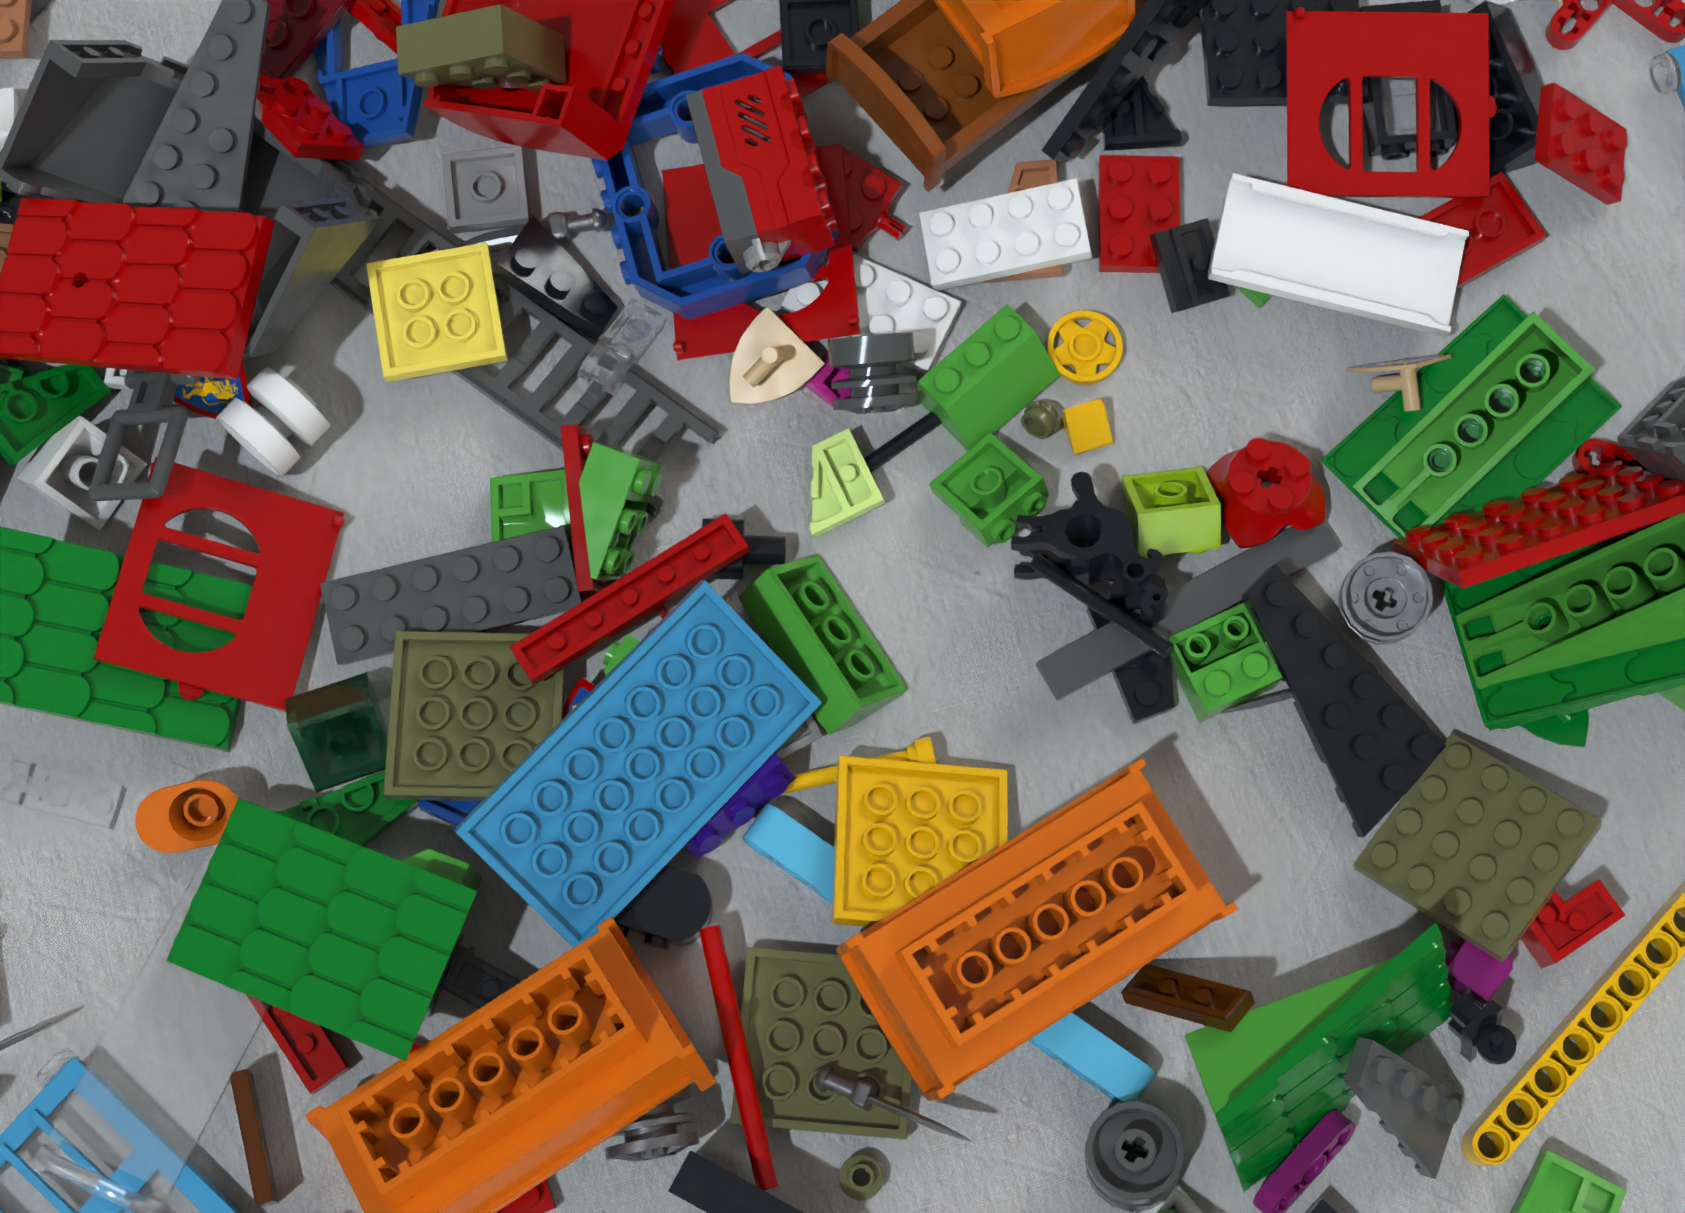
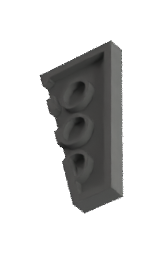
[1344,1036,1463,1179]

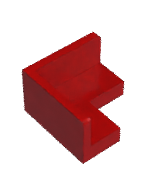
[1521,879,1626,969]

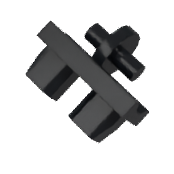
[1448,992,1517,1065]

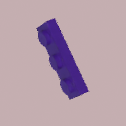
[684,752,797,859]

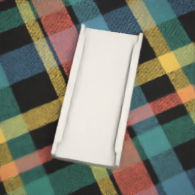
[1208,173,1469,337]

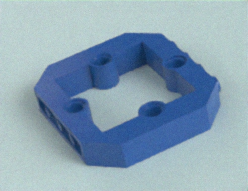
[591,52,839,320]

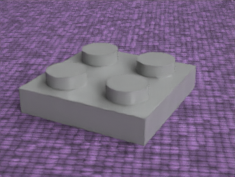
[442,145,530,234]

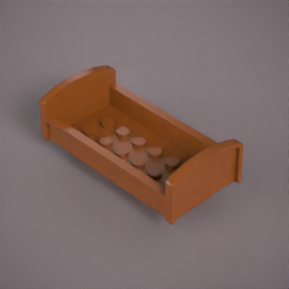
[825,0,1147,192]

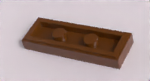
[1121,964,1255,1032]
[230,1069,279,1207]

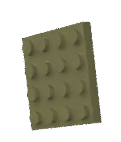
[383,631,565,801]
[1354,733,1602,963]
[730,947,911,1140]

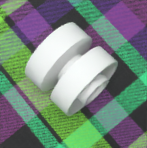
[216,366,331,478]

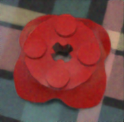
[1207,438,1326,549]

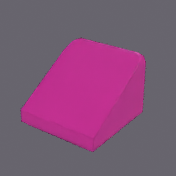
[804,353,851,407]

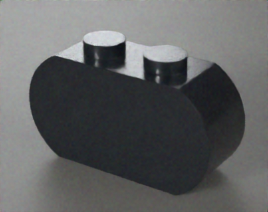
[614,865,713,950]

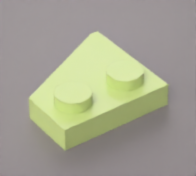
[810,428,886,538]

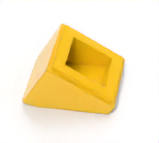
[1061,398,1113,456]

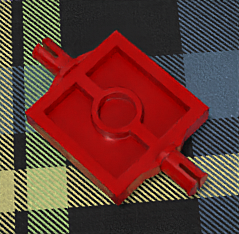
[834,142,907,252]

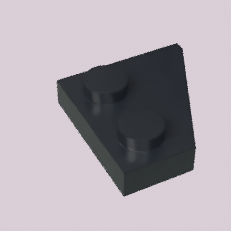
[1102,76,1182,151]

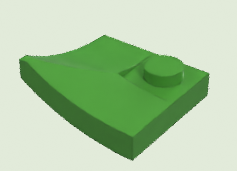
[490,469,574,558]
[1511,1150,1627,1213]

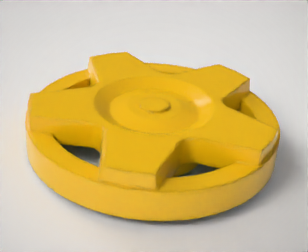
[1046,310,1123,386]

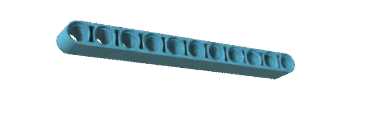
[742,803,1156,1103]

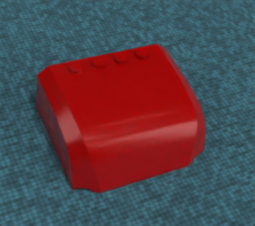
[423,0,676,161]

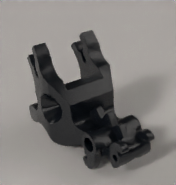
[1011,471,1168,629]

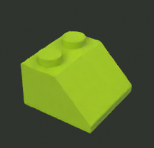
[1122,467,1221,558]

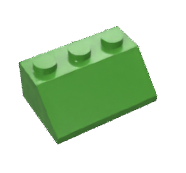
[916,304,1060,451]

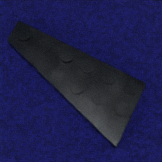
[1041,0,1209,162]
[1241,565,1446,837]

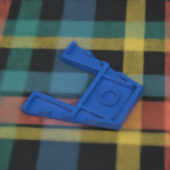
[313,0,440,149]

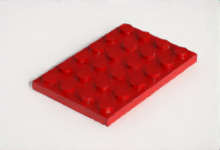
[1393,461,1685,588]

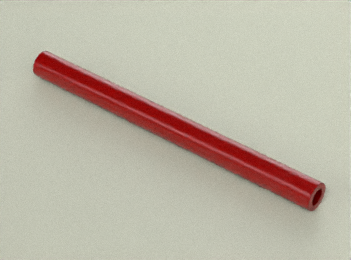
[699,925,779,1190]

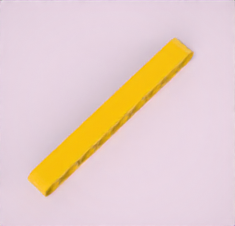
[1461,881,1685,1166]

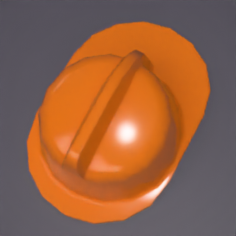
[135,780,238,853]

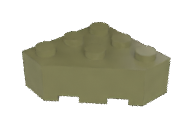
[396,4,566,92]

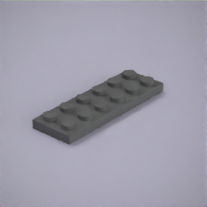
[320,525,583,666]

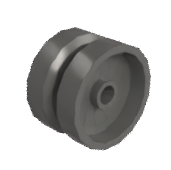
[1085,1101,1185,1212]

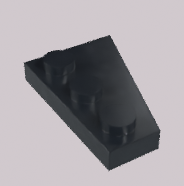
[493,215,618,341]
[1086,579,1174,725]

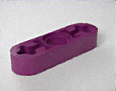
[1253,1109,1356,1213]

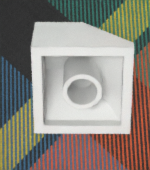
[17,416,147,531]

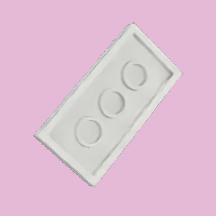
[919,178,1092,291]
[781,254,961,375]

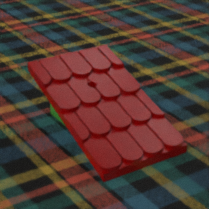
[0,198,275,380]

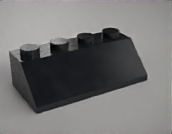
[1453,0,1543,178]

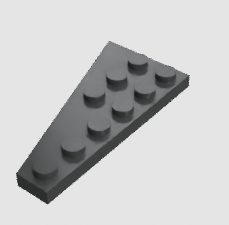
[122,0,271,213]

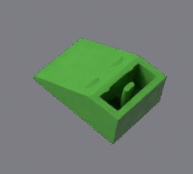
[579,442,662,580]

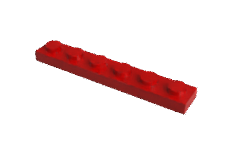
[510,513,750,685]

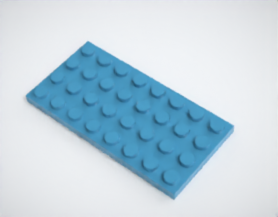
[453,580,822,948]

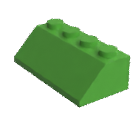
[738,554,908,735]

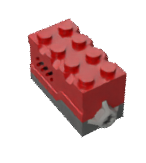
[686,65,838,274]

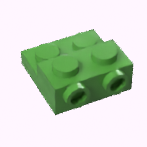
[929,433,1049,548]

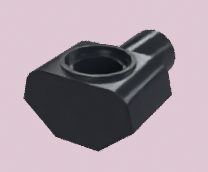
[702,518,786,580]

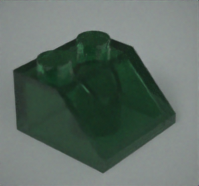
[285,672,388,793]

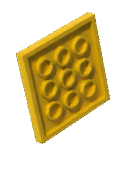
[832,755,1008,927]

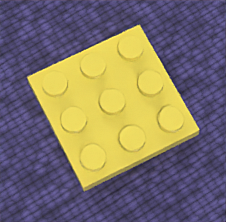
[366,242,508,383]

